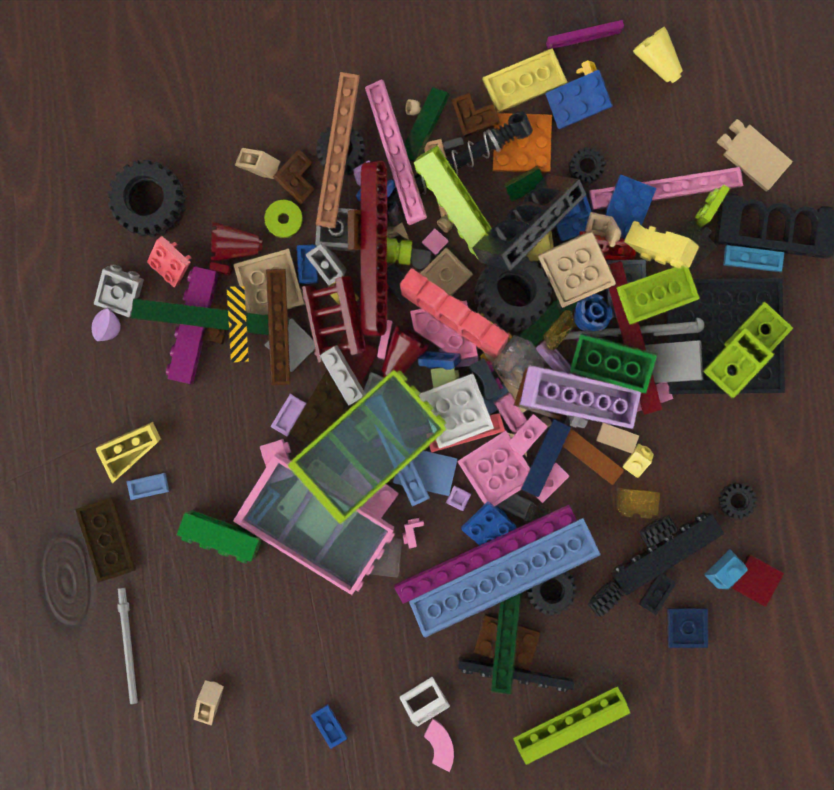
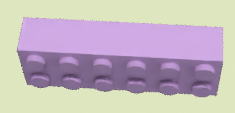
[520,366,641,429]

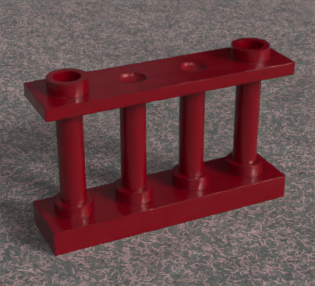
[302,276,367,362]

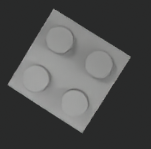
[315,207,357,251]

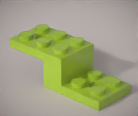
[703,302,793,398]

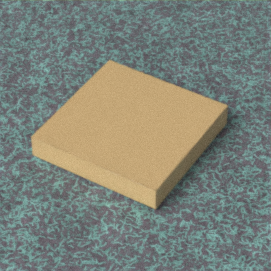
[420,247,473,296]

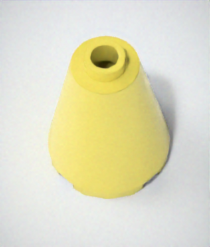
[633,27,683,83]

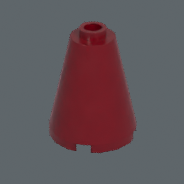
[210,222,262,261]
[381,326,429,381]

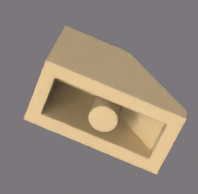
[235,148,280,179]
[194,680,224,725]

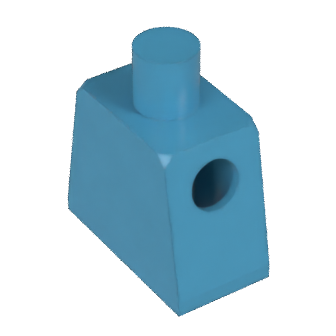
[704,549,748,589]

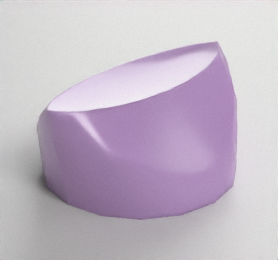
[92,308,121,341]

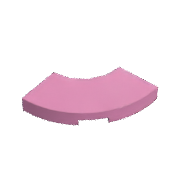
[424,718,454,772]

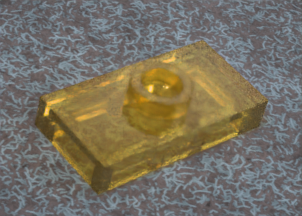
[543,310,576,351]

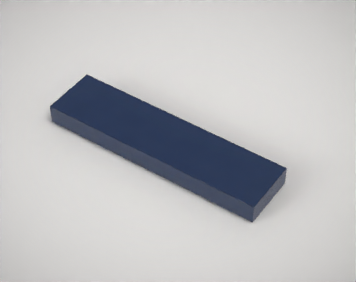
[521,419,571,497]

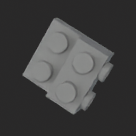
[94,265,144,317]

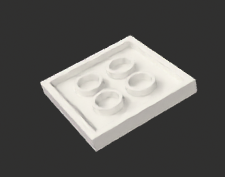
[419,374,494,449]

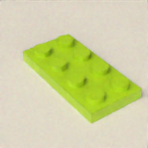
[617,266,700,325]

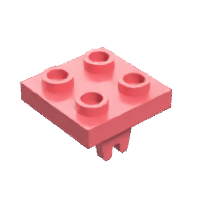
[147,236,192,288]

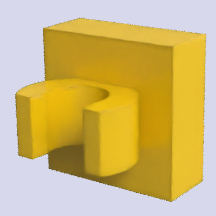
[576,60,597,75]

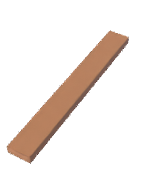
[316,72,360,229]

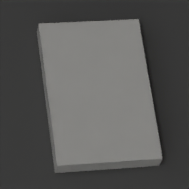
[645,341,703,383]

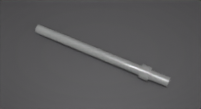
[117,587,138,704]

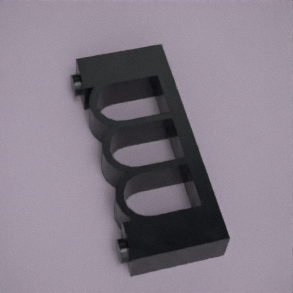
[472,174,586,270]
[714,193,834,259]

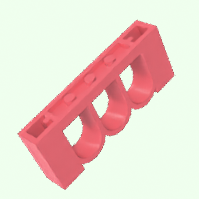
[400,268,510,359]

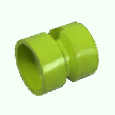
[387,238,412,265]

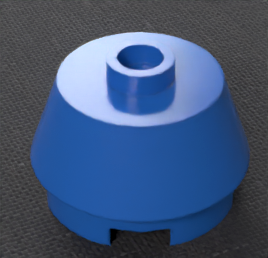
[574,294,612,332]

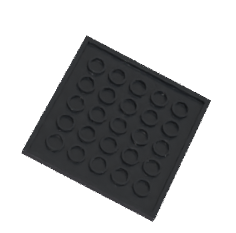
[667,278,785,394]

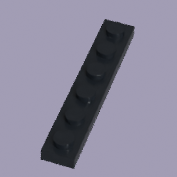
[458,658,575,692]

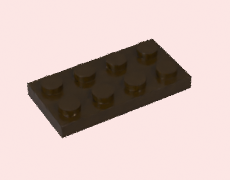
[289,369,351,453]
[75,497,136,583]

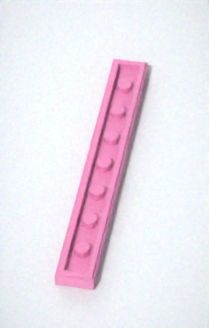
[365,79,427,225]
[589,167,743,210]

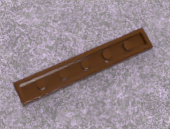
[266,269,290,386]

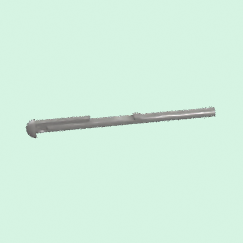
[551,318,705,341]

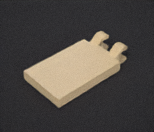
[717,119,793,191]

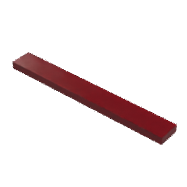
[608,261,662,415]

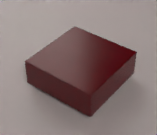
[209,262,232,276]

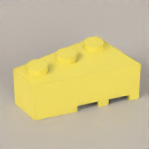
[624,221,699,268]
[96,422,161,484]

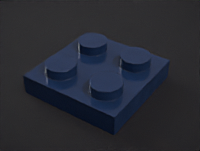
[667,608,708,648]

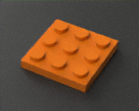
[493,113,552,173]

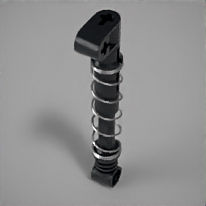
[387,111,533,227]

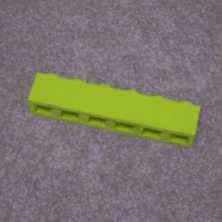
[414,145,492,259]
[513,687,630,765]

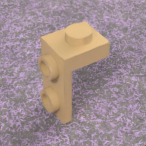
[585,212,621,247]

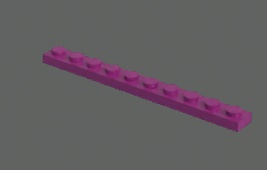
[394,505,577,603]

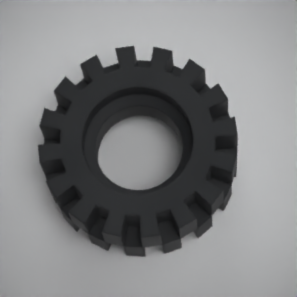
[569,147,605,184]
[719,483,757,519]
[639,515,677,546]
[587,581,624,617]

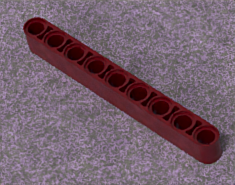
[361,161,387,336]

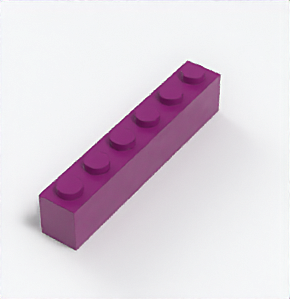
[166,266,219,385]

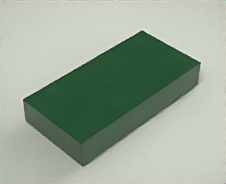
[504,166,543,202]

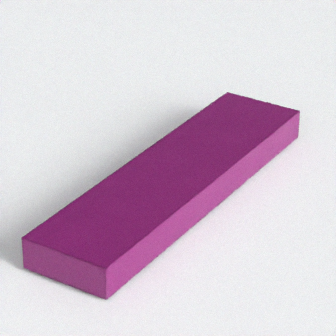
[546,20,624,49]

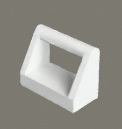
[400,677,450,727]

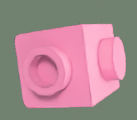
[402,518,424,548]

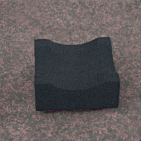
[469,358,503,400]

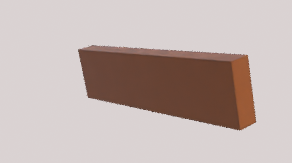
[562,423,624,485]

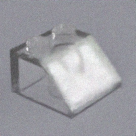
[492,335,546,390]

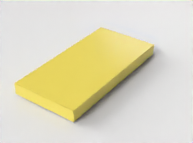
[483,48,568,113]

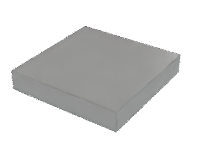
[265,318,315,372]

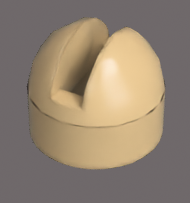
[405,99,421,115]
[437,216,454,233]

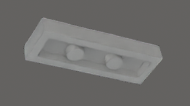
[319,345,366,406]

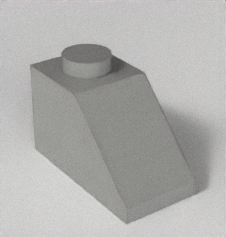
[306,243,347,285]

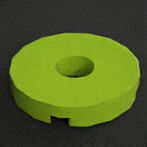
[264,200,303,238]

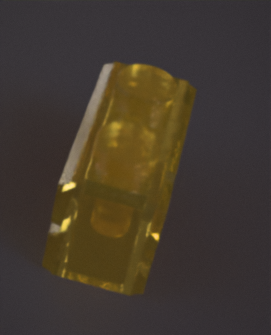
[616,488,660,519]

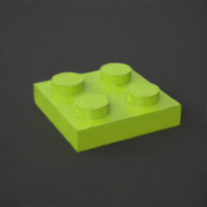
[695,184,730,228]

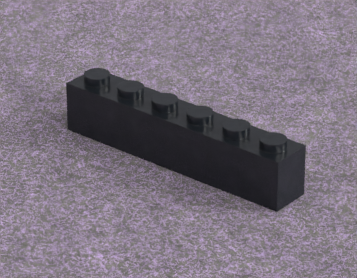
[611,512,724,596]

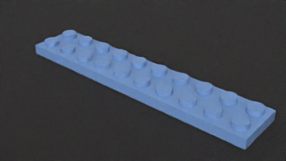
[409,519,601,638]

